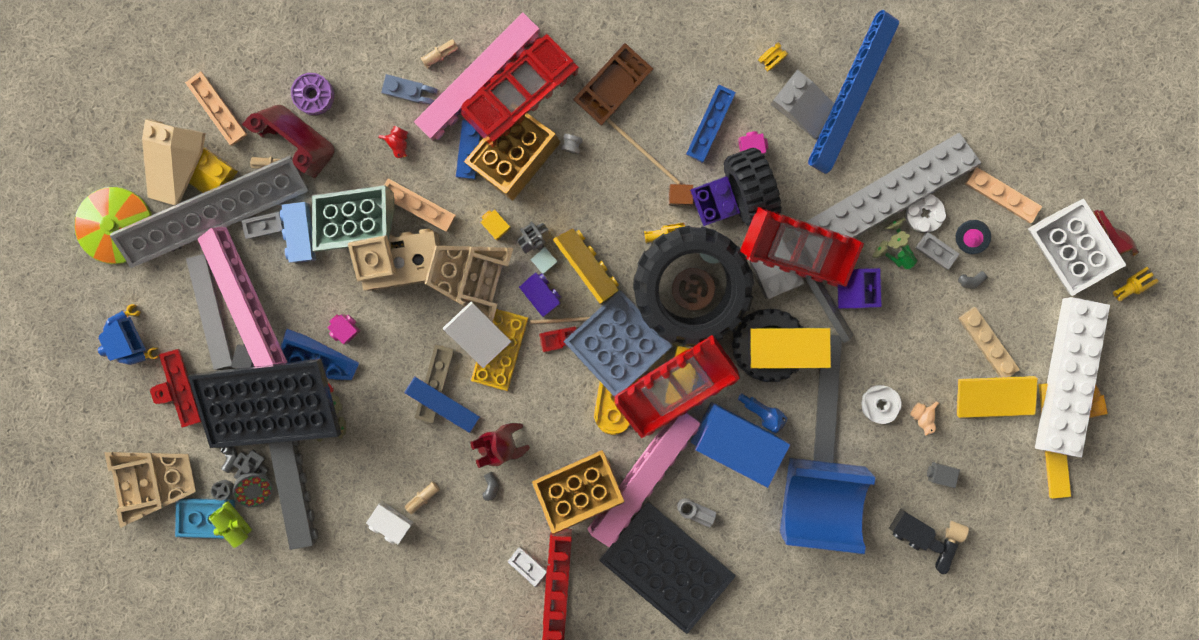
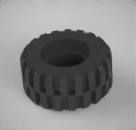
[723,148,782,226]
[732,309,804,382]

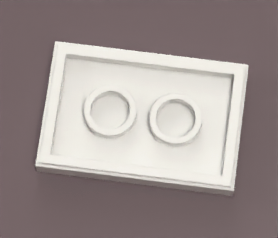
[443,301,511,368]

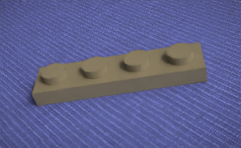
[415,344,454,423]

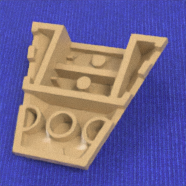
[425,246,513,322]
[104,452,196,528]

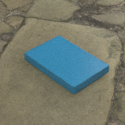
[175,498,235,538]

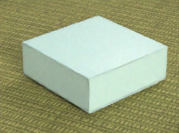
[530,247,557,274]

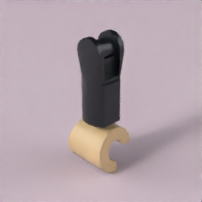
[935,521,969,574]

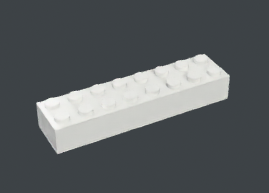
[1035,297,1110,458]

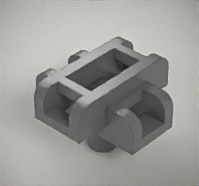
[517,221,552,254]
[232,449,269,479]

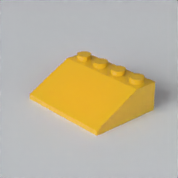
[553,228,619,304]

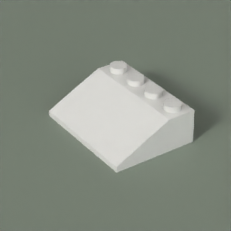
[1028,199,1126,296]

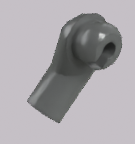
[958,271,988,289]
[221,446,238,473]
[482,471,499,501]

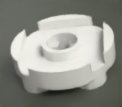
[905,194,946,233]
[861,385,902,424]

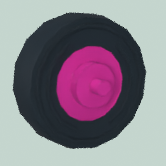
[956,220,991,254]

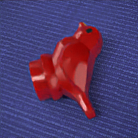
[378,126,408,159]

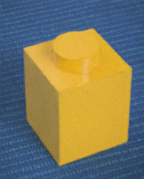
[480,210,511,240]

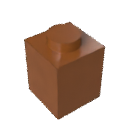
[669,184,694,206]

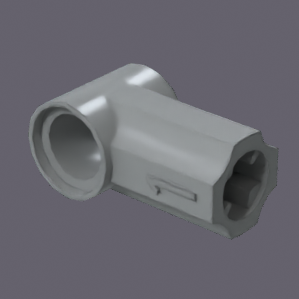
[677,498,716,528]

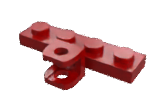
[150,349,202,428]

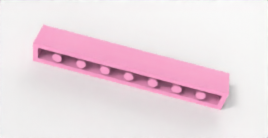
[414,13,540,141]
[198,227,287,366]
[588,413,701,547]

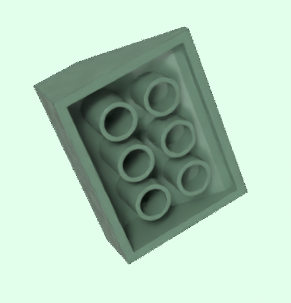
[312,185,394,252]

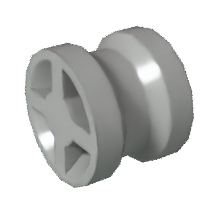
[561,134,583,154]

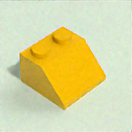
[189,147,238,193]

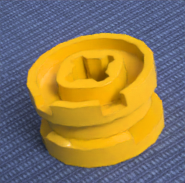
[758,42,788,72]

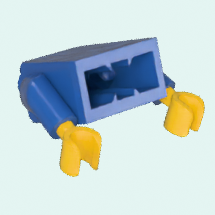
[98,304,159,365]

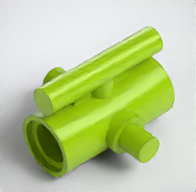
[209,501,252,548]

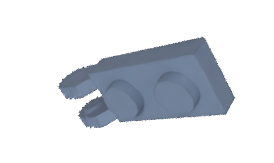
[381,74,438,105]

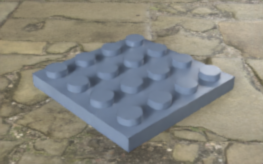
[564,290,672,397]

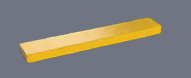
[1038,383,1071,499]

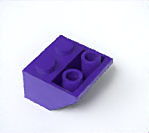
[690,176,740,226]
[837,268,882,308]
[519,272,562,317]

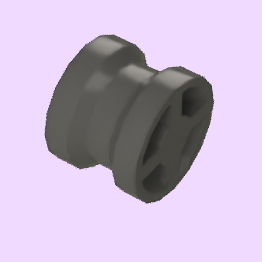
[211,480,234,501]

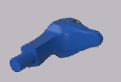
[738,393,787,434]

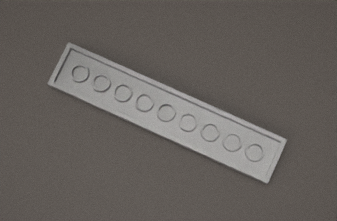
[794,133,981,261]
[110,155,308,268]

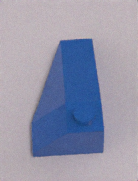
[280,329,359,380]

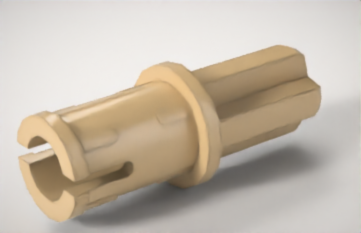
[421,40,458,69]
[250,156,281,169]
[405,481,440,514]

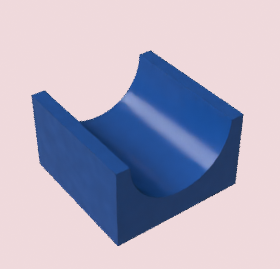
[690,402,790,488]
[780,458,876,554]

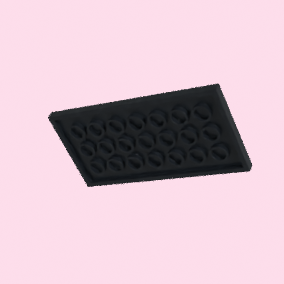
[188,359,342,448]

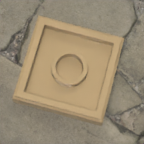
[348,235,396,282]

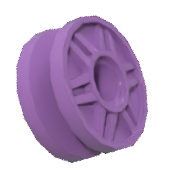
[291,73,334,115]

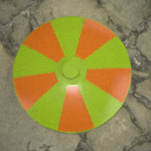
[75,187,152,264]

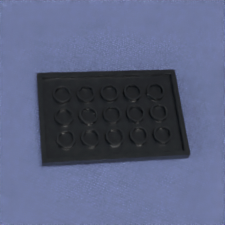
[599,501,736,634]

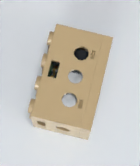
[362,229,441,291]

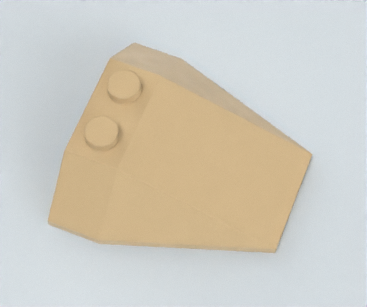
[142,118,206,205]

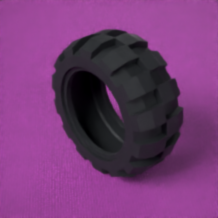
[633,226,755,347]

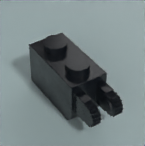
[889,509,945,553]

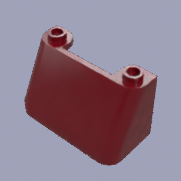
[242,104,335,178]

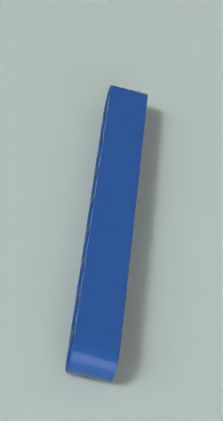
[808,10,899,174]

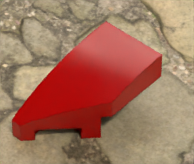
[539,326,576,352]

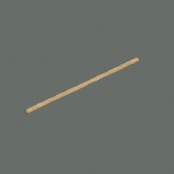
[607,119,680,184]
[530,317,590,324]

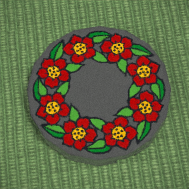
[233,472,273,508]

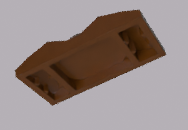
[573,43,653,126]

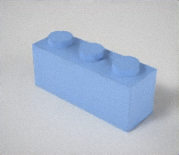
[280,202,316,263]

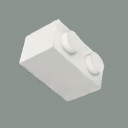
[366,501,414,545]

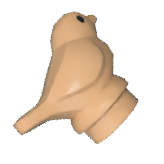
[910,401,939,435]

